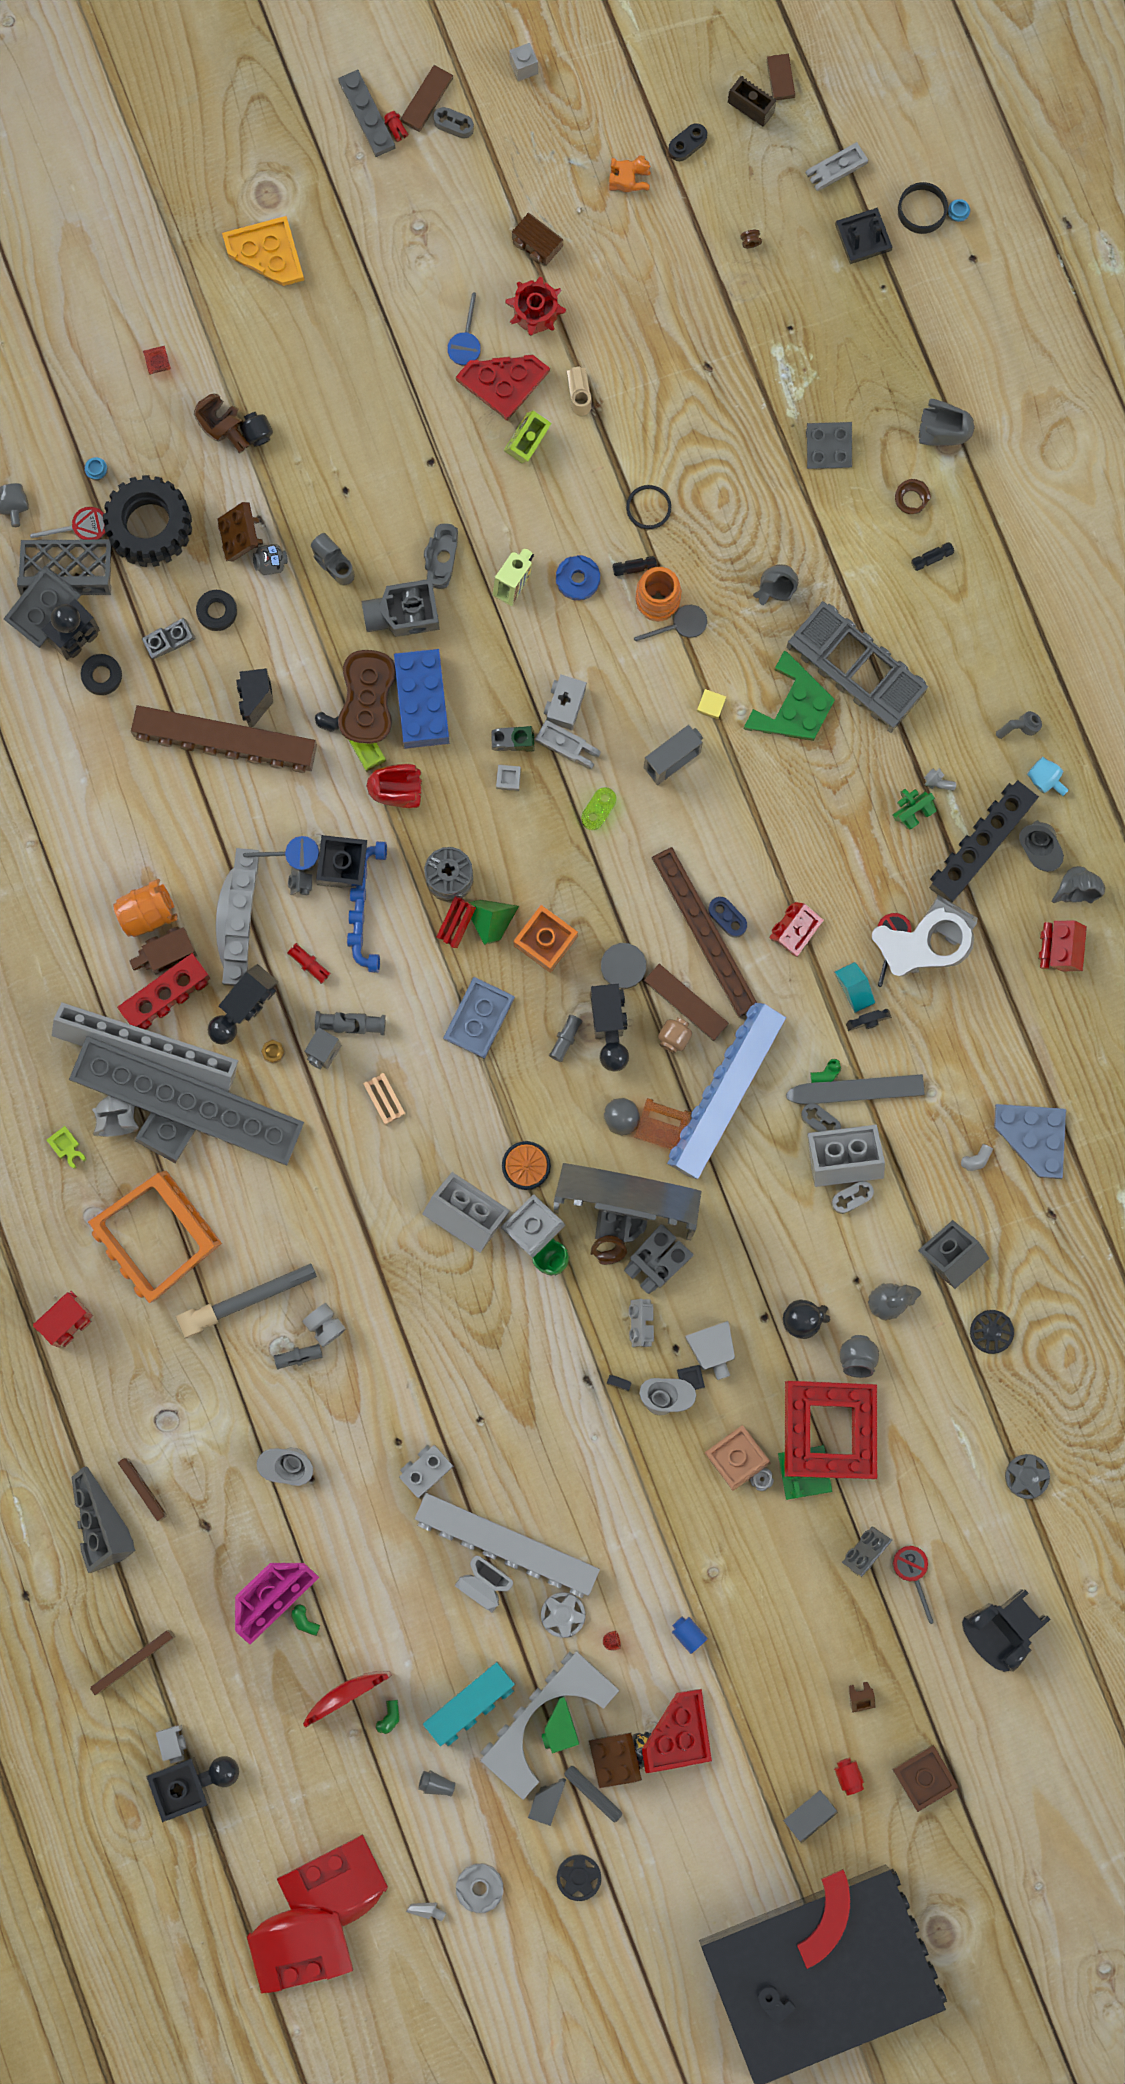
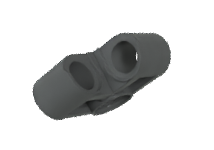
[311,533,355,585]

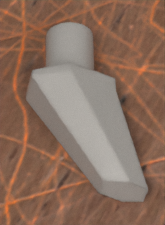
[406,1902,446,1922]

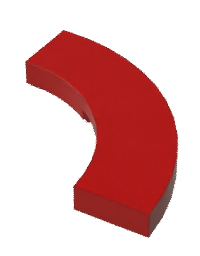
[797,1869,850,1969]

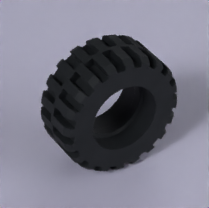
[103,475,192,567]

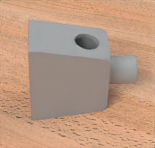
[685,1321,735,1380]

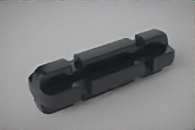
[911,542,954,571]
[612,556,657,576]

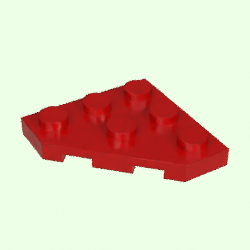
[455,354,550,421]
[642,1689,712,1773]

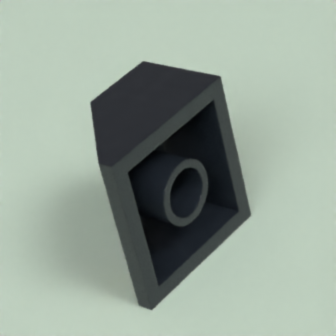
[316,835,367,888]

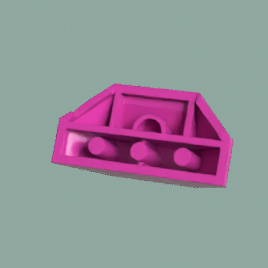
[235,1563,319,1644]

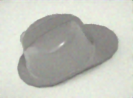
[639,1378,696,1415]
[257,1447,313,1486]

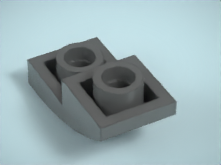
[142,618,196,659]

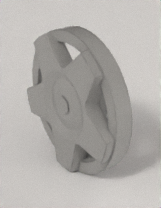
[541,1592,585,1638]

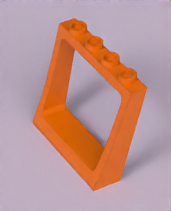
[88,1171,222,1303]

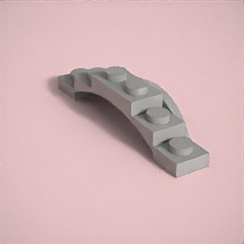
[216,848,260,986]

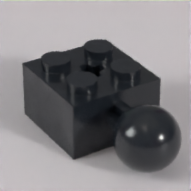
[41,599,100,660]
[207,964,278,1045]
[590,983,629,1072]
[146,1756,239,1822]

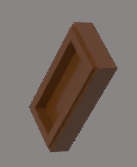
[767,54,795,100]

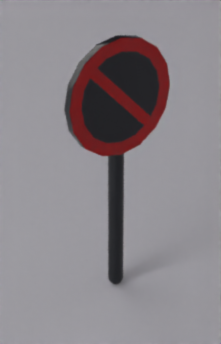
[878,913,912,987]

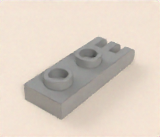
[805,142,868,191]

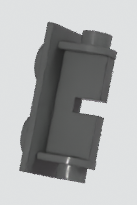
[288,864,313,895]

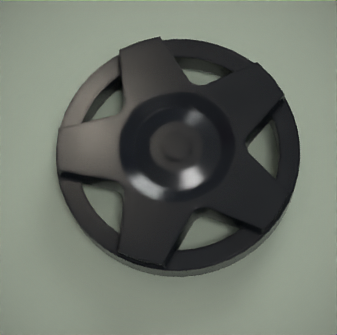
[556,1854,601,1901]

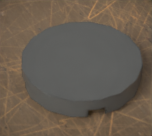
[601,943,646,989]

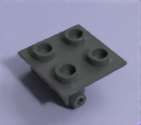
[806,422,852,469]
[842,1526,892,1577]

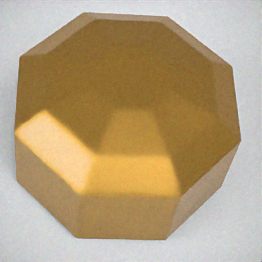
[261,1040,285,1064]

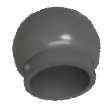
[840,1335,879,1378]

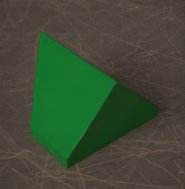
[465,899,519,945]

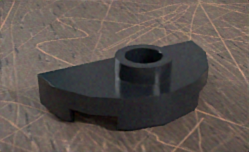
[846,1009,892,1031]

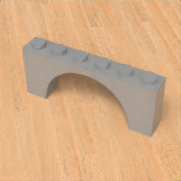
[480,1651,619,1800]

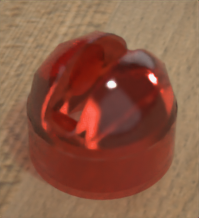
[603,1630,621,1651]

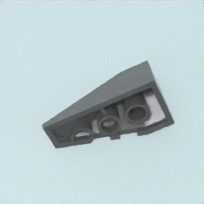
[72,1467,136,1573]

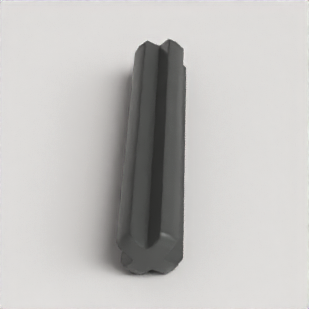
[564,1766,622,1822]

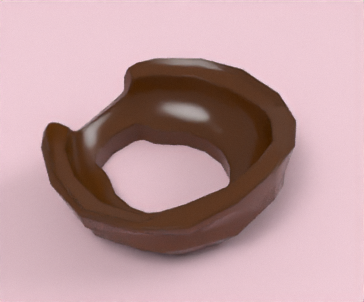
[895,479,931,514]
[591,1235,627,1265]

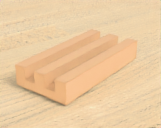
[363,1073,405,1125]

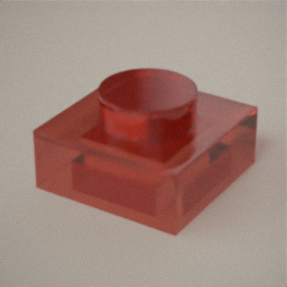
[143,345,171,375]

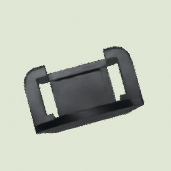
[962,1589,1051,1672]

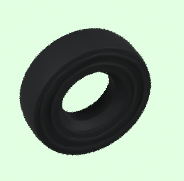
[196,589,237,631]
[81,654,122,695]

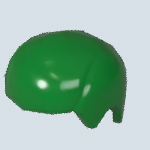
[532,1238,570,1276]

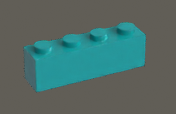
[423,1662,515,1747]

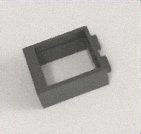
[644,725,703,786]

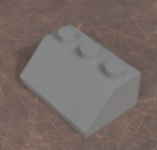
[808,1125,885,1187]
[422,1172,510,1253]

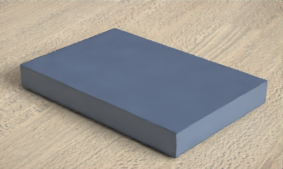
[443,977,515,1059]

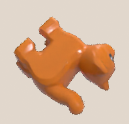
[609,155,651,192]

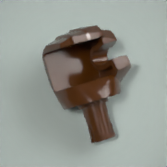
[194,394,250,454]

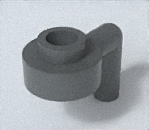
[996,711,1042,739]

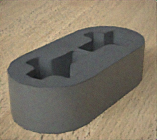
[434,107,474,139]
[801,1103,841,1132]

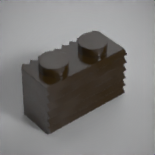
[727,76,776,127]

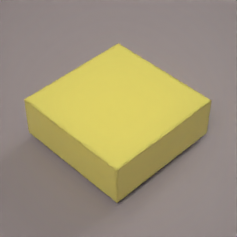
[697,689,726,719]

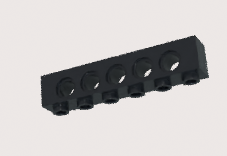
[929,780,1039,903]

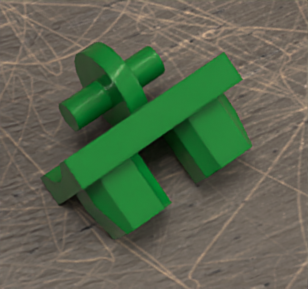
[892,789,937,830]

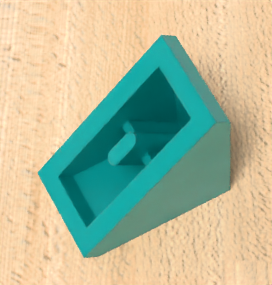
[834,962,875,1013]

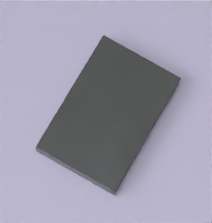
[4,566,82,648]

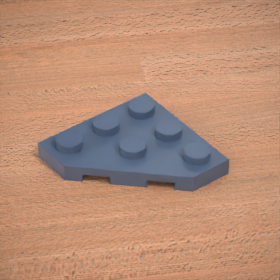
[994,1104,1066,1179]

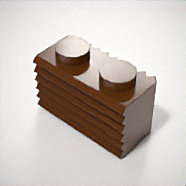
[512,212,563,266]

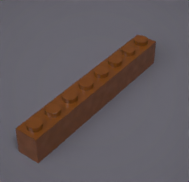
[131,705,317,773]

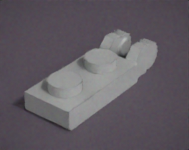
[535,720,601,769]

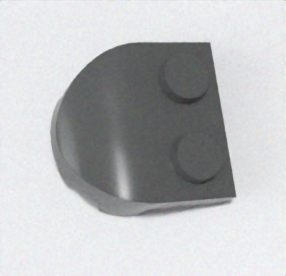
[595,1209,648,1242]

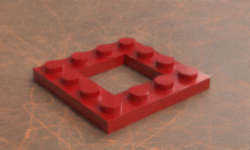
[785,1381,877,1480]

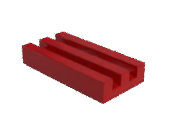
[436,897,476,948]

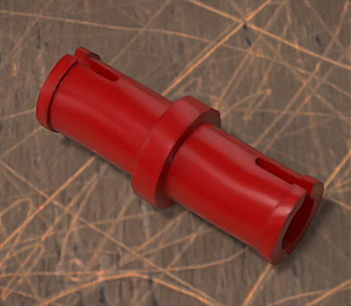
[287,943,331,984]

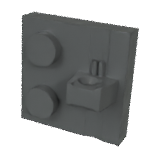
[135,1113,196,1164]

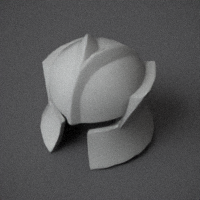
[92,1096,139,1137]

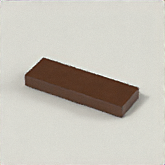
[401,65,453,132]
[118,1458,167,1521]

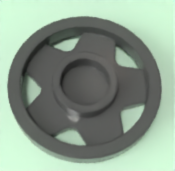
[1005,1454,1050,1499]

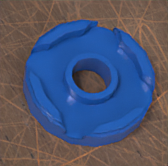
[556,555,600,600]

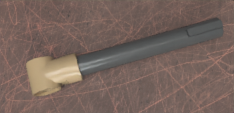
[176,1263,317,1339]

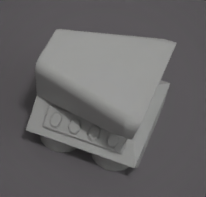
[455,1556,513,1613]

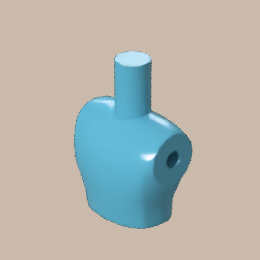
[1027,757,1069,796]

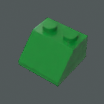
[542,1696,579,1754]

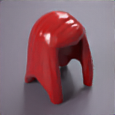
[366,764,422,808]

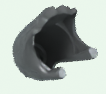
[919,399,975,446]

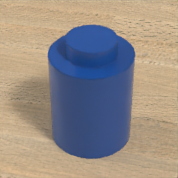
[672,1616,708,1654]

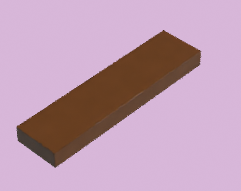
[644,963,729,1041]
[90,1630,175,1695]

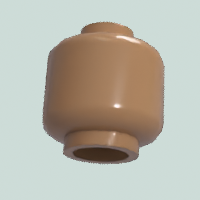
[658,1017,692,1053]

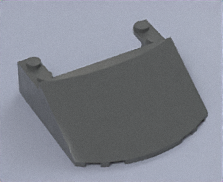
[554,1163,702,1241]

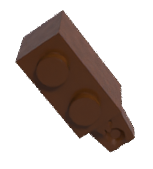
[129,927,197,975]

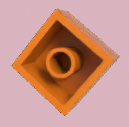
[513,905,578,973]

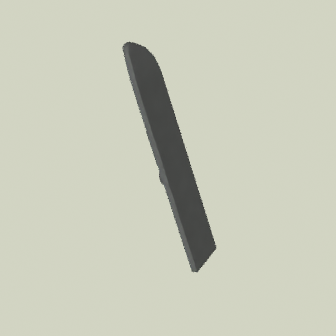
[786,1074,925,1104]

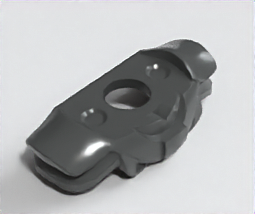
[424,524,458,589]

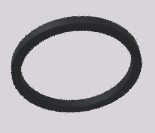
[626,485,672,529]

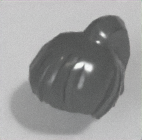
[1052,866,1105,903]
[868,1283,921,1320]

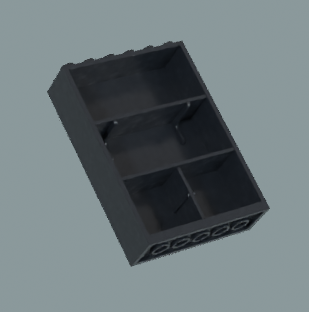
[699,1864,947,2084]

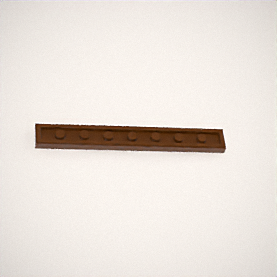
[652,847,757,1018]

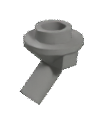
[924,768,956,791]

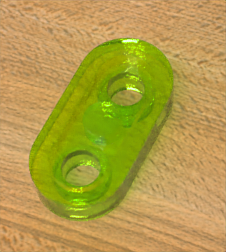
[581,787,616,830]

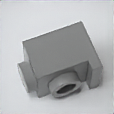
[156,1724,187,1764]

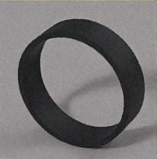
[898,182,948,234]

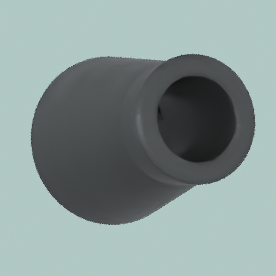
[418,1770,455,1797]

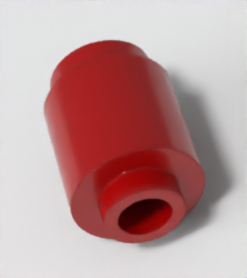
[834,1757,864,1796]

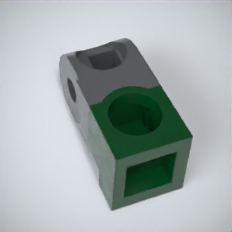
[491,726,535,752]

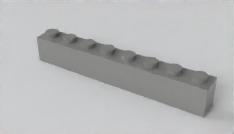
[52,1002,238,1092]
[415,1493,600,1598]

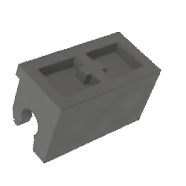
[783,1790,838,1843]

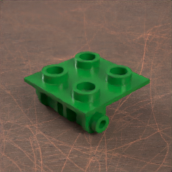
[778,1445,832,1500]

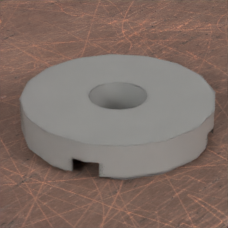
[456,1863,503,1913]

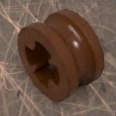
[740,229,762,249]

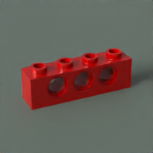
[117,953,211,1030]

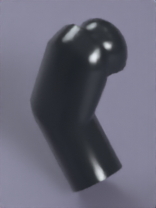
[315,712,339,732]

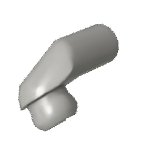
[961,1144,993,1171]

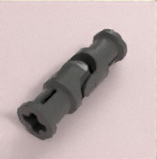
[315,1011,386,1035]

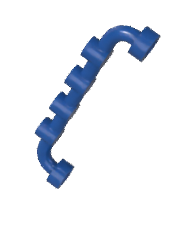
[347,841,387,973]

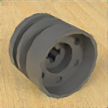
[424,847,473,902]

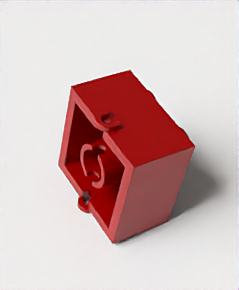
[33,1290,94,1348]

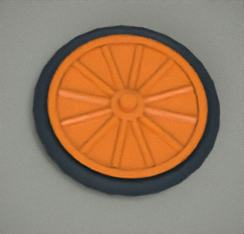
[502,1141,551,1190]

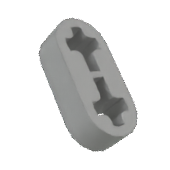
[831,1181,874,1214]

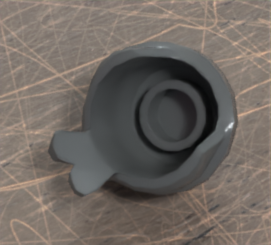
[753,564,799,605]

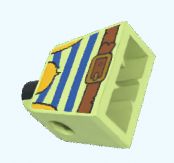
[492,549,534,606]

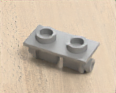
[629,1299,654,1347]

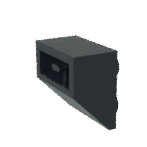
[236,668,273,727]

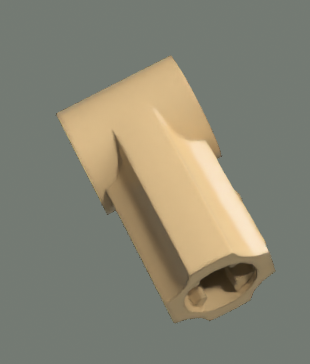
[566,366,591,416]

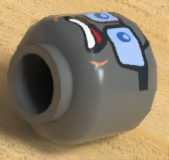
[253,544,288,575]

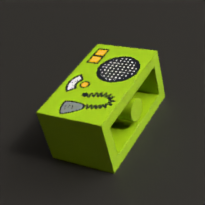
[504,411,552,463]

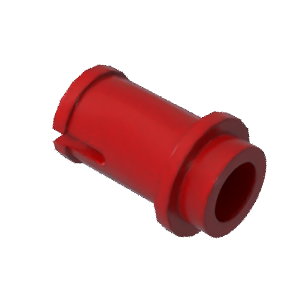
[384,111,409,142]

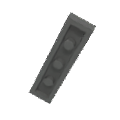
[338,70,396,157]

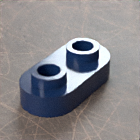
[708,897,747,938]

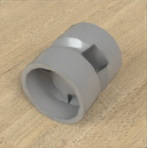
[302,1303,346,1347]

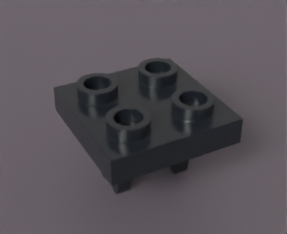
[835,207,893,264]

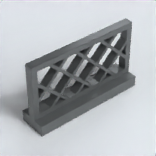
[17,539,112,596]

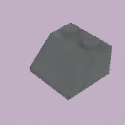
[918,1220,990,1289]

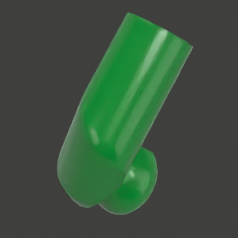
[810,1059,841,1083]
[291,1604,320,1636]
[376,1700,400,1734]

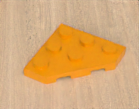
[222,216,304,286]

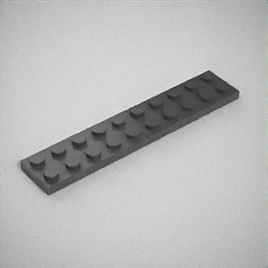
[69,1037,304,1166]

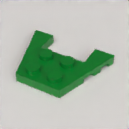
[743,650,835,741]

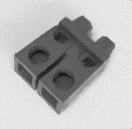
[624,1223,694,1294]

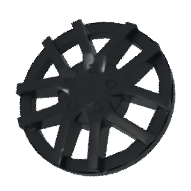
[970,1310,1014,1354]

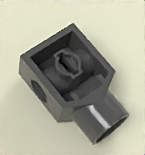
[361,579,440,637]

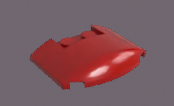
[303,1671,392,1728]
[277,1834,388,1927]
[247,1908,354,1994]

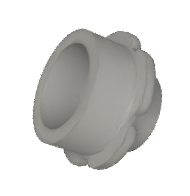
[750,1468,774,1491]

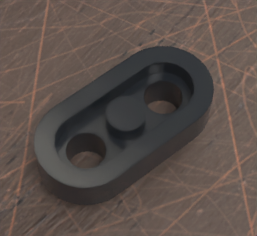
[668,123,707,162]

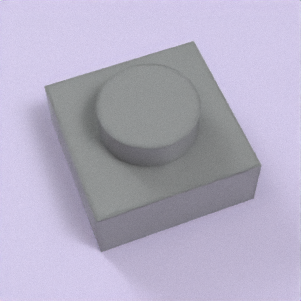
[496,765,521,791]

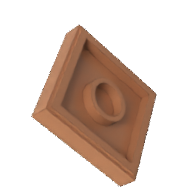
[705,1425,771,1491]

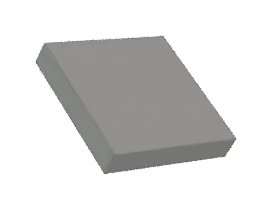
[501,1195,565,1258]

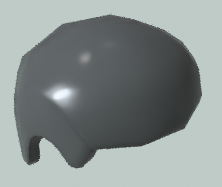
[604,1098,640,1136]

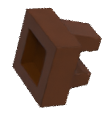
[849,1682,876,1713]

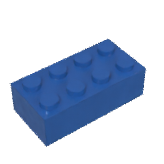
[394,649,450,749]

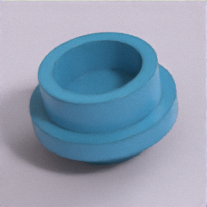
[948,199,970,222]
[85,457,107,480]

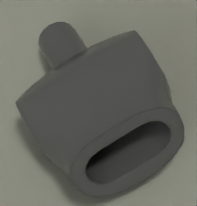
[0,483,29,527]

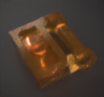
[634,1098,691,1150]

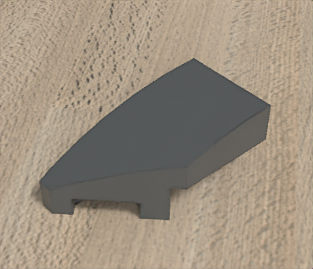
[528,1778,566,1826]

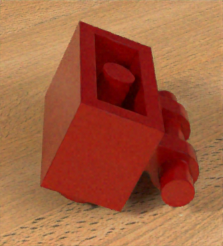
[1038,920,1087,972]

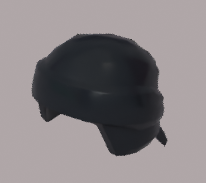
[782,1299,830,1339]

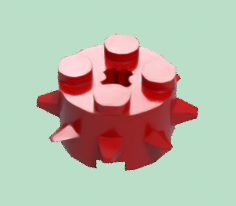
[505,277,566,336]

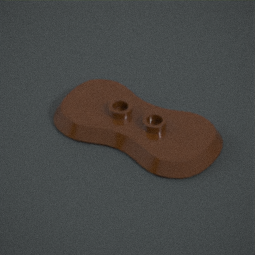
[338,650,396,744]

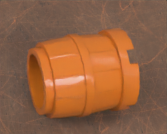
[635,567,682,622]
[113,879,178,937]

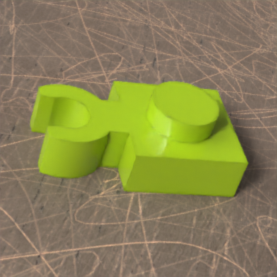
[47,1126,86,1169]

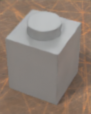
[509,43,538,81]

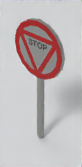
[30,507,106,540]

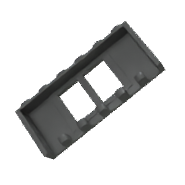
[786,601,928,733]

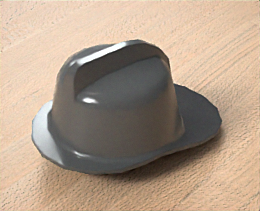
[1019,820,1064,872]

